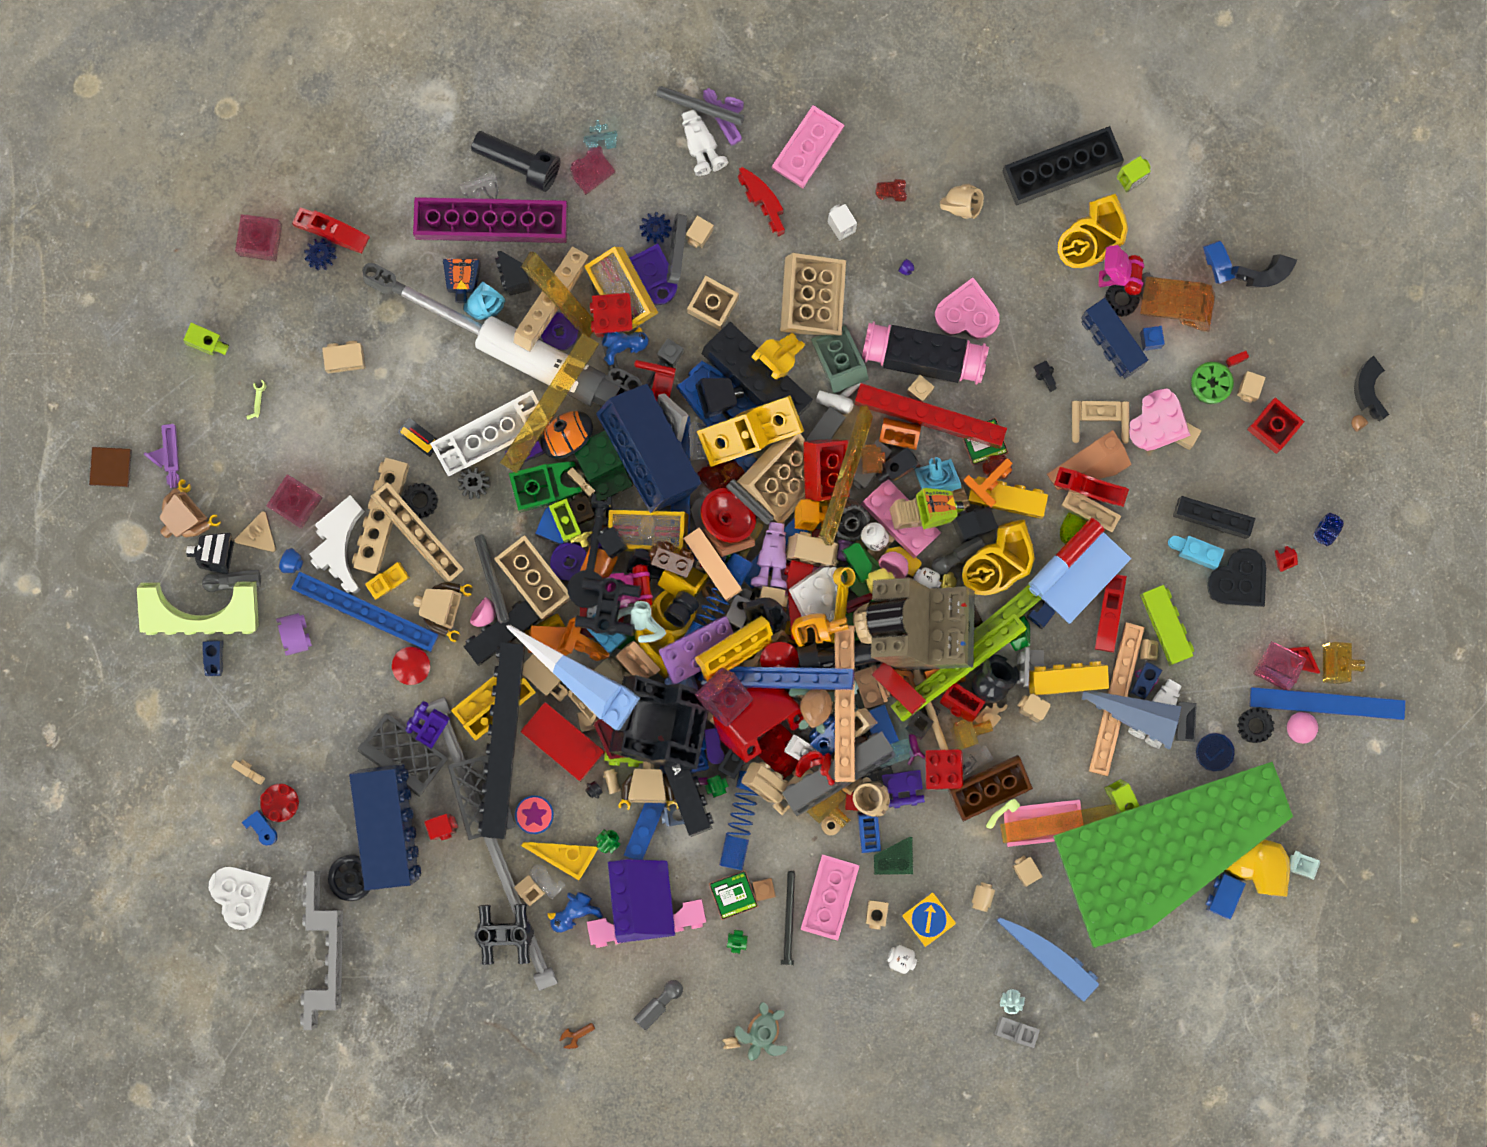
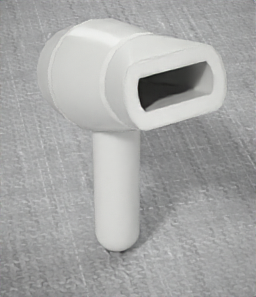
[816,383,860,414]

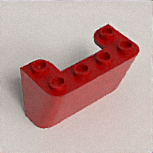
[713,688,804,763]

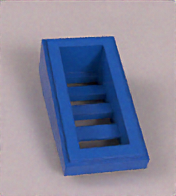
[857,812,881,853]

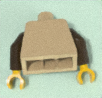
[413,582,473,642]
[618,762,678,811]

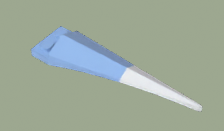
[506,625,640,730]

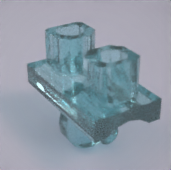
[583,120,618,153]
[880,738,914,769]

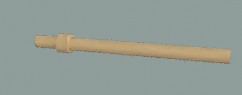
[912,670,949,750]

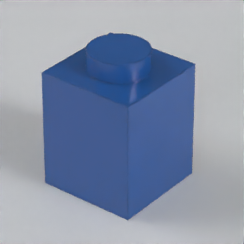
[1140,326,1165,351]

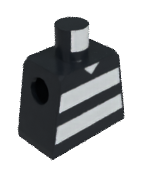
[186,533,234,574]

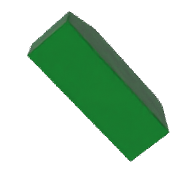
[841,543,872,582]
[1010,615,1031,651]

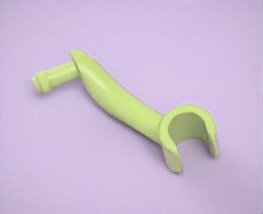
[986,799,1020,828]

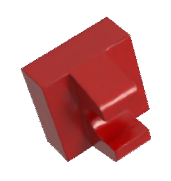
[1275,546,1298,572]

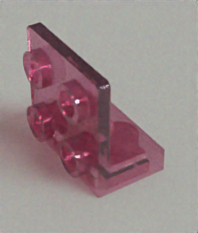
[570,145,615,195]

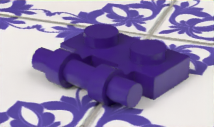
[405,701,450,749]
[881,770,925,809]

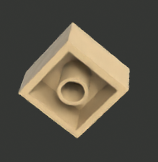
[687,276,739,331]
[786,532,835,567]

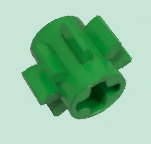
[705,775,729,798]
[595,829,621,854]
[727,930,748,954]

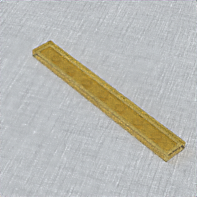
[500,333,599,474]
[819,405,873,546]

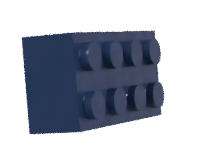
[1081,298,1149,379]

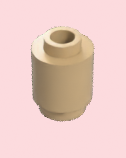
[972,882,995,912]

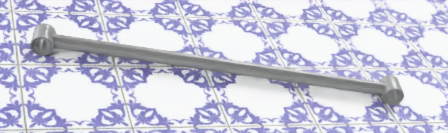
[427,697,558,991]

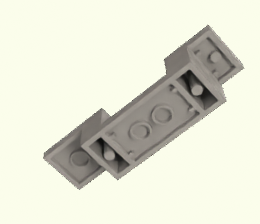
[300,871,343,1030]

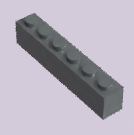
[782,731,896,817]

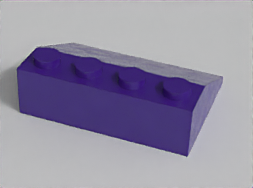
[608,859,676,943]

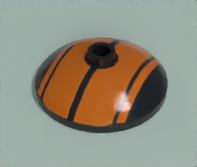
[541,411,593,459]

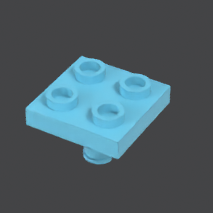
[915,457,962,491]

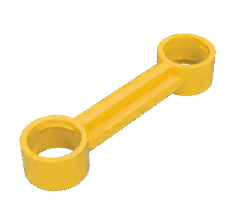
[830,567,856,644]

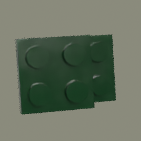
[574,431,633,501]

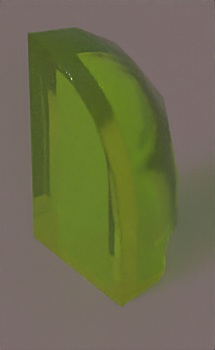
[1060,512,1086,544]

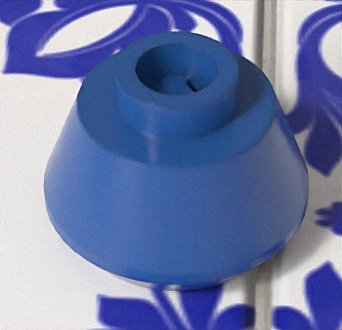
[279,548,303,573]

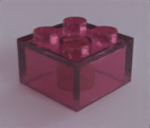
[235,214,282,261]
[266,474,323,529]

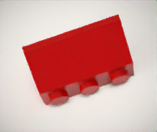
[804,440,850,501]

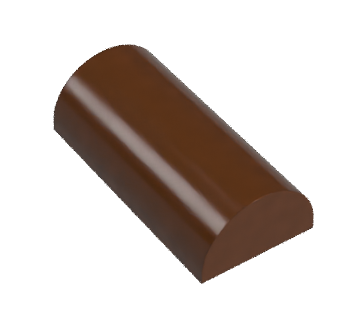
[948,755,1033,822]

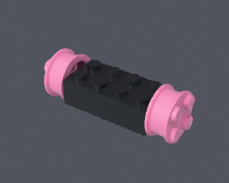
[862,321,989,385]

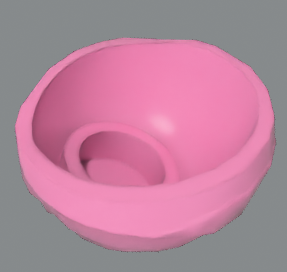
[879,552,908,579]
[470,597,496,627]
[1287,712,1318,744]

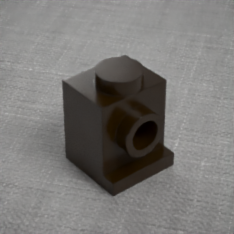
[569,494,595,525]

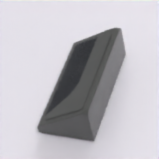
[1175,702,1197,742]

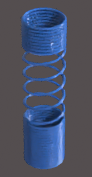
[684,553,753,636]
[719,770,758,870]

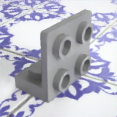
[1017,647,1044,689]

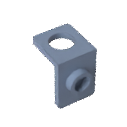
[661,806,684,827]

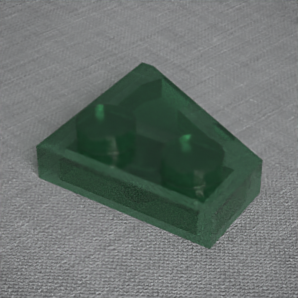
[874,837,913,875]

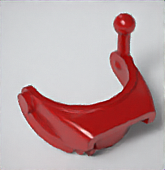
[795,751,835,785]

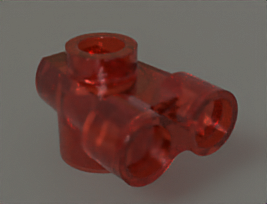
[875,179,907,202]

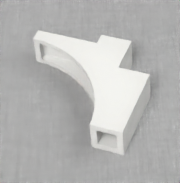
[309,495,365,594]

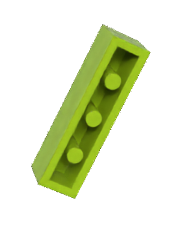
[1140,585,1194,666]

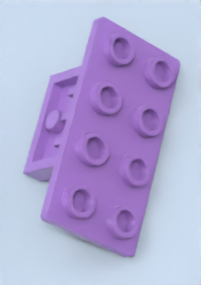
[659,616,733,684]

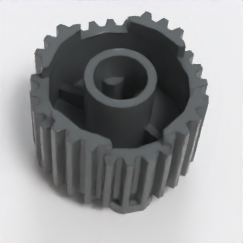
[829,498,870,542]

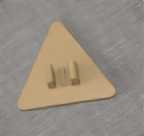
[234,512,276,552]

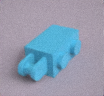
[1168,536,1224,570]

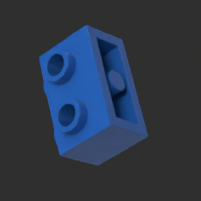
[809,713,835,755]

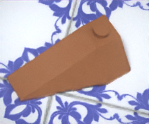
[1047,430,1132,490]

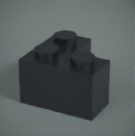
[953,505,998,544]

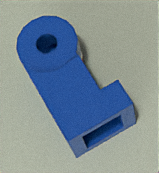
[242,810,278,846]

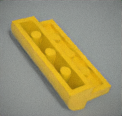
[695,616,773,683]
[451,675,536,741]

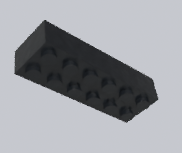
[1002,126,1124,206]
[701,322,813,424]

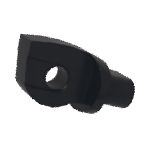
[1034,361,1057,392]

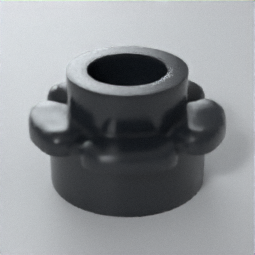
[585,781,603,799]

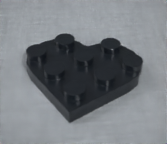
[1207,548,1267,607]

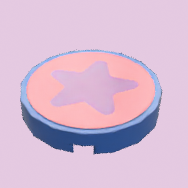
[515,796,554,834]

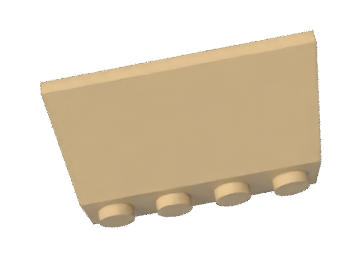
[780,253,846,336]
[737,434,805,523]

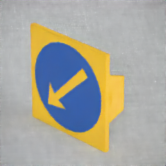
[902,892,956,947]

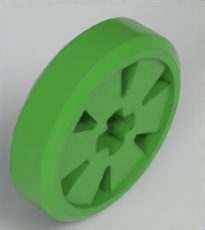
[1191,362,1234,404]

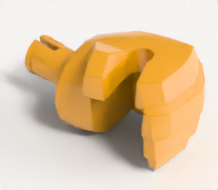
[792,613,849,646]

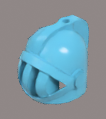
[463,281,505,320]

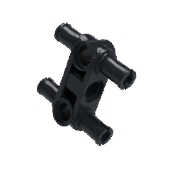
[575,577,642,636]
[474,904,534,965]

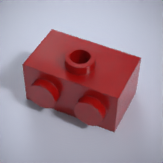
[939,683,985,724]
[424,813,458,841]

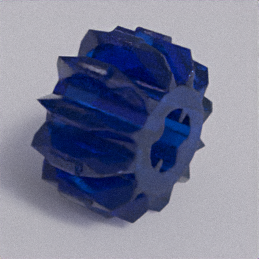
[640,212,672,245]
[304,238,337,271]
[1314,512,1344,546]

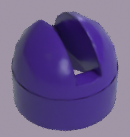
[898,258,914,275]

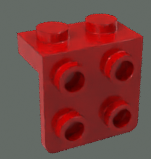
[590,293,633,338]
[753,723,798,780]
[926,749,963,790]

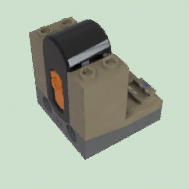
[866,578,975,671]

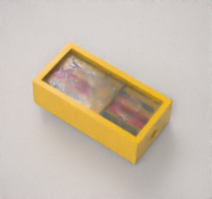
[584,246,658,332]
[608,510,689,552]

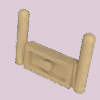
[1072,401,1129,444]

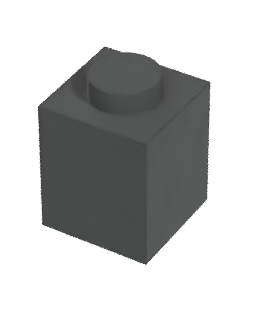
[657,338,684,368]

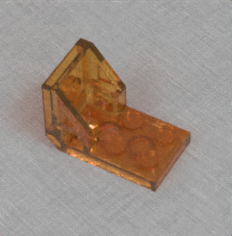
[1140,276,1215,332]

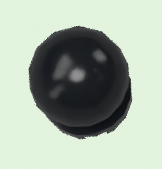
[972,654,1020,703]

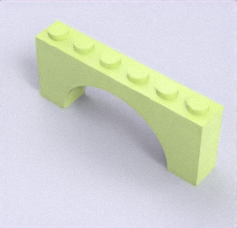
[137,582,259,635]

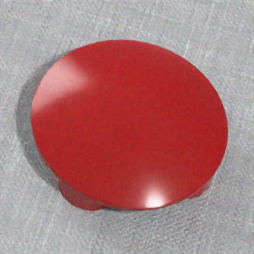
[760,641,799,668]
[392,647,430,685]
[260,784,299,822]

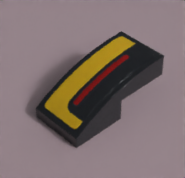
[397,418,437,457]

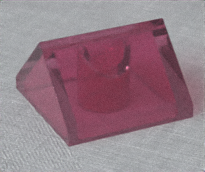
[1253,641,1306,690]

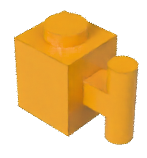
[795,499,829,531]

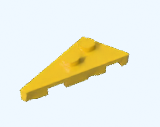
[521,842,598,881]

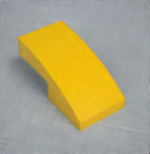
[365,562,410,600]

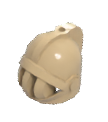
[940,184,984,219]
[853,777,890,817]

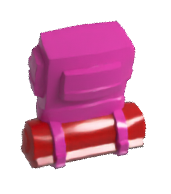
[1098,245,1145,295]
[607,564,653,608]

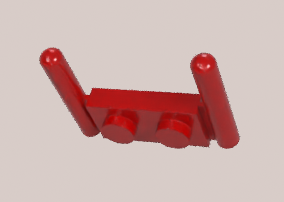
[634,360,676,401]

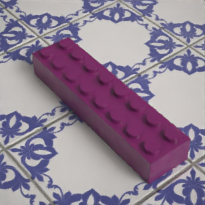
[413,197,568,243]

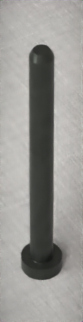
[780,871,795,965]

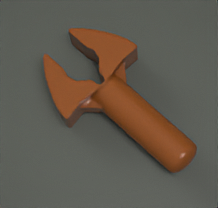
[560,1023,595,1049]

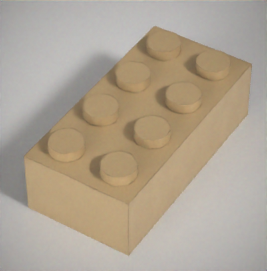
[494,535,570,621]

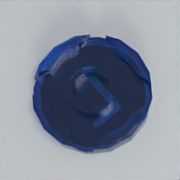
[1195,733,1235,772]

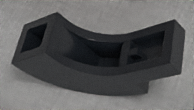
[1231,254,1297,288]
[1354,356,1390,422]

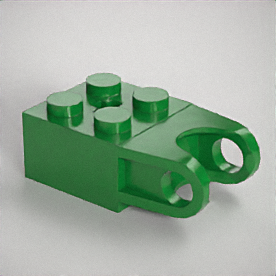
[509,462,583,513]

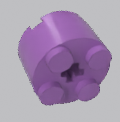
[276,613,312,656]

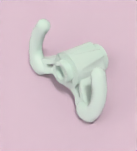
[618,601,666,643]

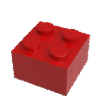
[1247,397,1305,454]

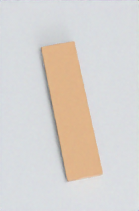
[684,527,742,601]

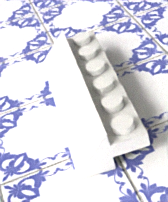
[430,390,550,477]

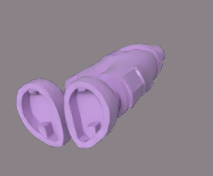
[751,522,787,590]

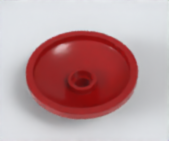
[701,488,756,543]

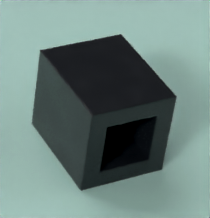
[596,527,628,559]

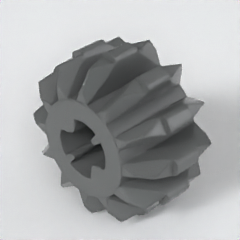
[458,467,490,500]

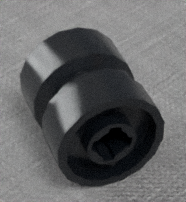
[664,591,699,628]

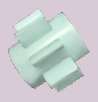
[1000,989,1025,1014]

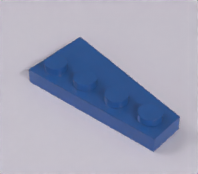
[688,361,757,418]

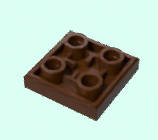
[89,447,132,488]

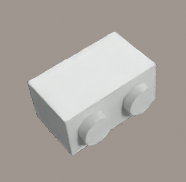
[828,204,857,241]

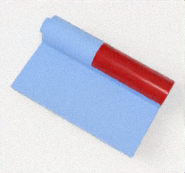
[1029,518,1132,624]

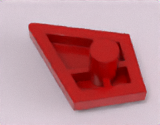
[1289,646,1320,674]

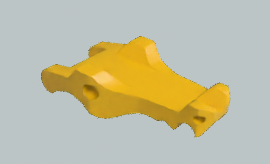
[752,332,805,379]

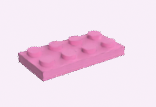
[772,105,845,188]
[861,480,941,559]
[1003,800,1083,847]
[800,855,860,941]

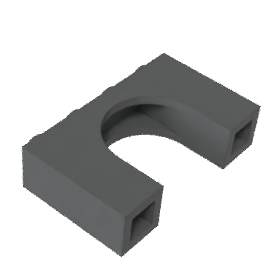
[805,406,892,490]

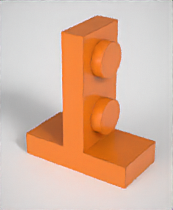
[963,458,1013,509]
[557,617,610,661]

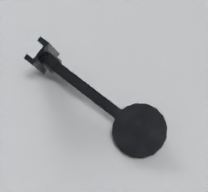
[568,494,613,608]

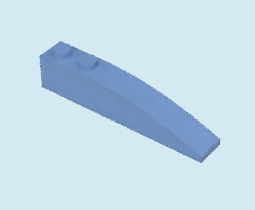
[996,917,1100,1002]

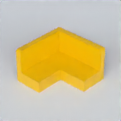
[657,567,709,598]

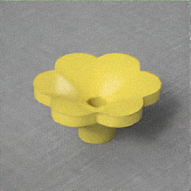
[570,531,593,548]
[939,572,957,588]

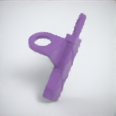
[703,88,744,146]
[144,424,180,488]

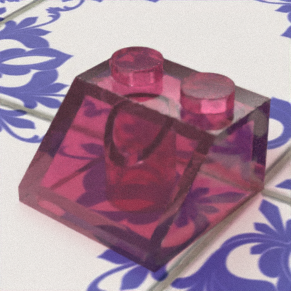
[695,668,753,727]

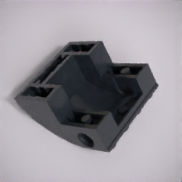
[608,675,712,770]

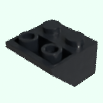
[495,251,532,296]

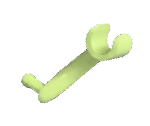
[246,380,266,420]

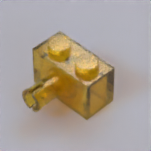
[1323,642,1365,684]
[950,719,993,750]
[806,790,851,828]

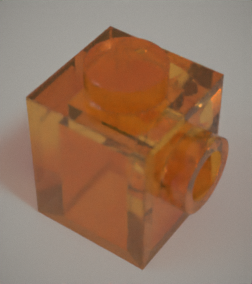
[861,444,885,474]

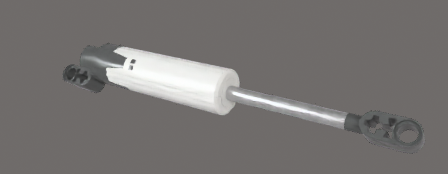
[362,263,642,407]

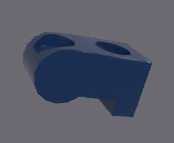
[1027,601,1056,629]
[202,640,223,676]
[1130,661,1163,700]

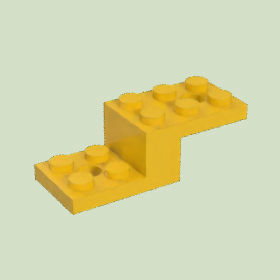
[697,395,804,467]

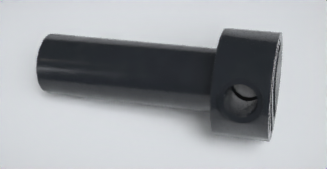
[471,131,561,192]
[796,642,880,669]

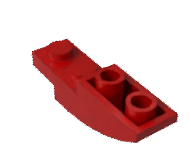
[737,167,785,237]
[292,207,370,254]
[1095,574,1127,653]

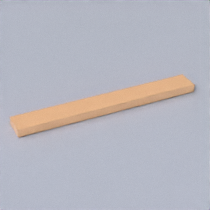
[1089,622,1145,776]
[835,626,855,782]

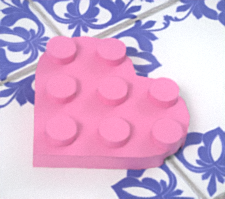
[934,278,999,339]
[1129,389,1191,451]

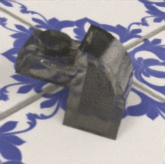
[905,704,941,740]

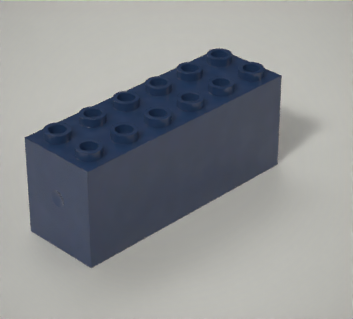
[596,384,702,513]
[349,764,421,891]

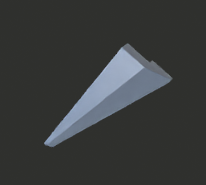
[1082,690,1181,749]

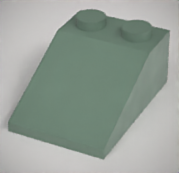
[811,325,869,393]

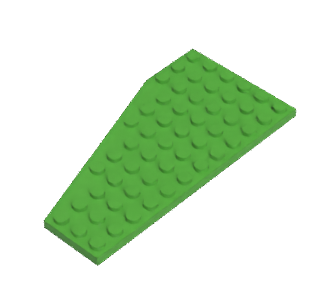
[1053,761,1293,948]

